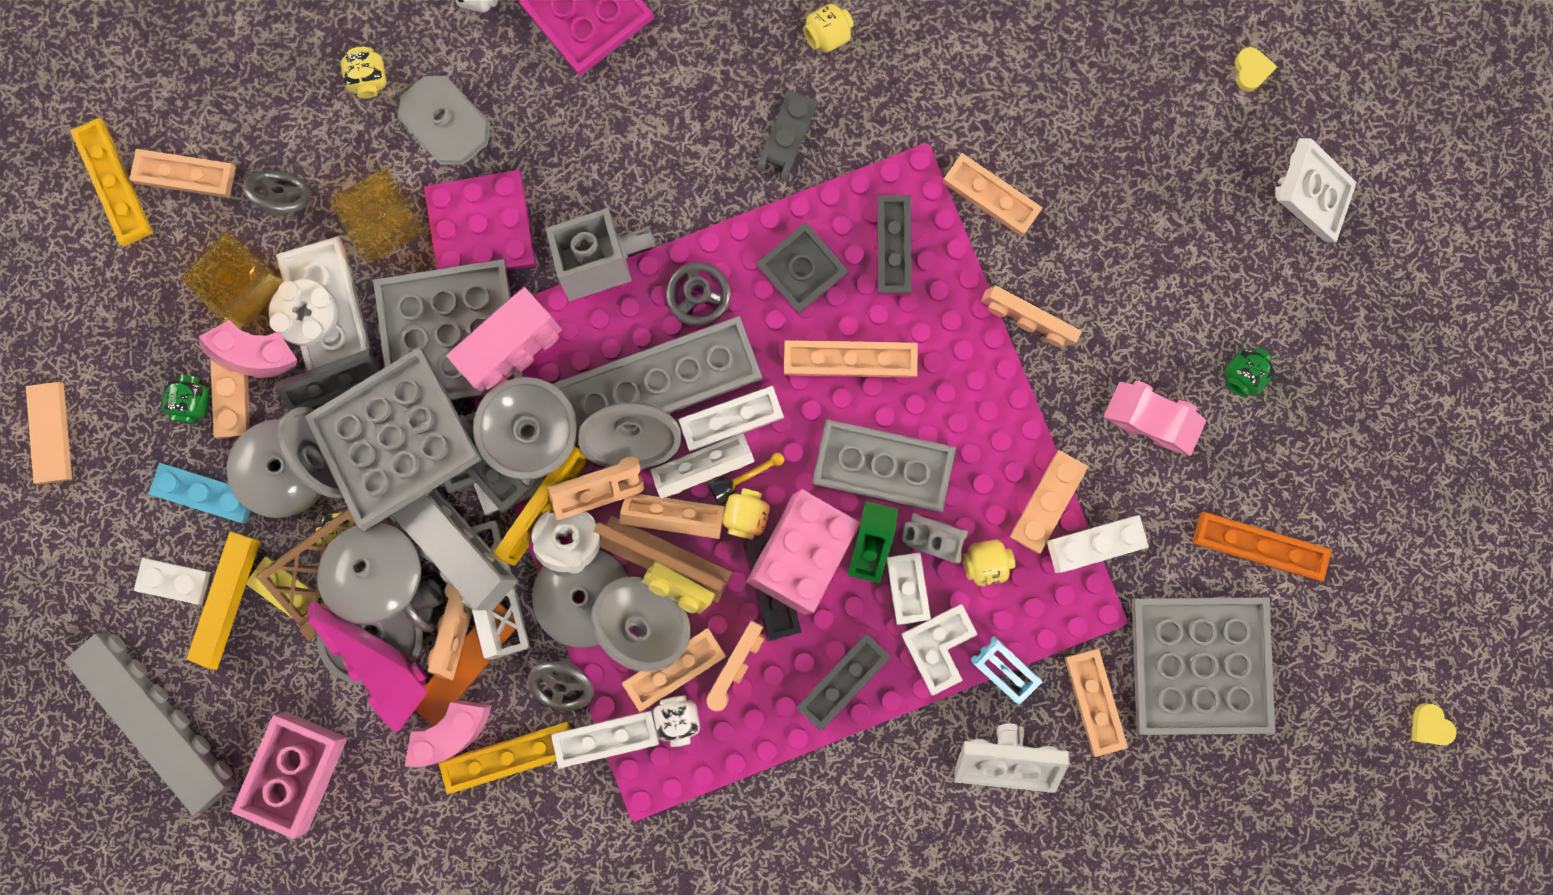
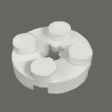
[269,279,339,346]
[532,511,600,574]

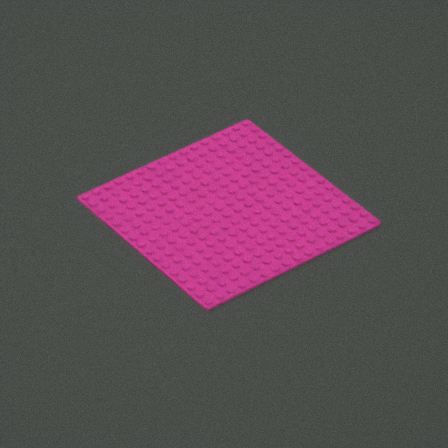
[473,144,1127,821]

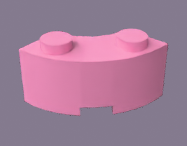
[199,320,297,378]
[1104,381,1207,456]
[405,700,492,767]

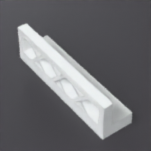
[471,520,531,660]

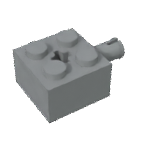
[545,208,656,301]

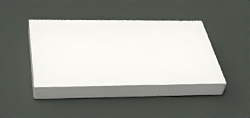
[276,236,373,371]

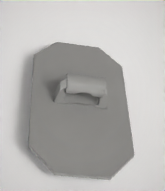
[397,76,490,165]

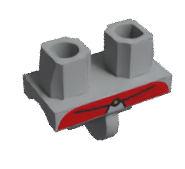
[902,513,968,563]

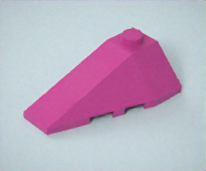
[308,601,428,733]

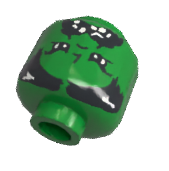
[1224,348,1276,398]
[161,375,210,424]

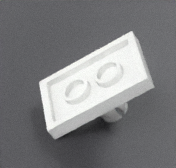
[1275,138,1357,242]
[954,724,1069,793]

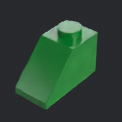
[847,501,898,583]

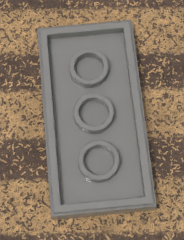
[812,419,956,513]

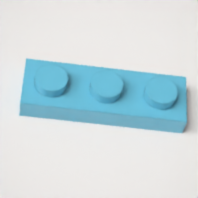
[148,463,250,524]

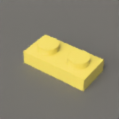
[246,556,320,619]
[642,562,715,614]

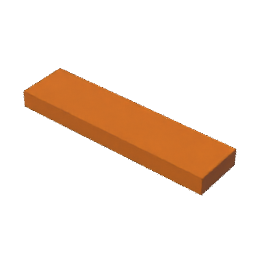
[1192,512,1332,582]
[415,603,517,726]

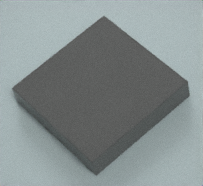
[756,222,848,315]

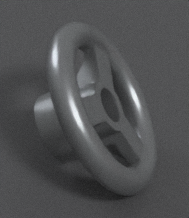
[243,170,311,216]
[666,262,731,326]
[403,577,444,632]
[527,661,594,711]

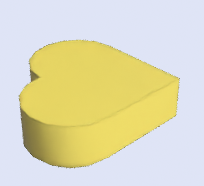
[1235,47,1277,92]
[1411,703,1456,745]

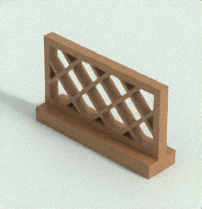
[256,508,419,641]
[593,515,733,603]

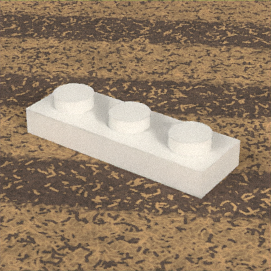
[678,386,784,452]
[651,433,755,499]
[1046,515,1149,573]
[551,710,660,769]

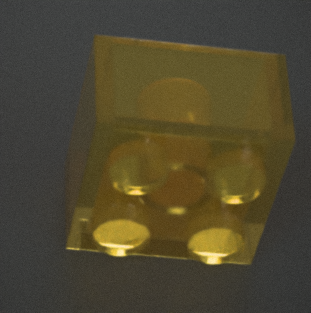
[328,167,426,264]
[180,231,284,330]

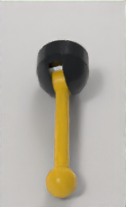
[707,453,784,506]

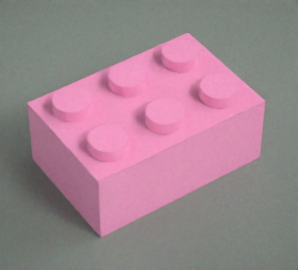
[446,287,562,395]
[746,489,860,615]
[231,712,348,839]

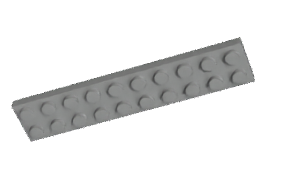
[444,316,763,493]

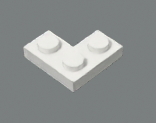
[901,604,977,696]

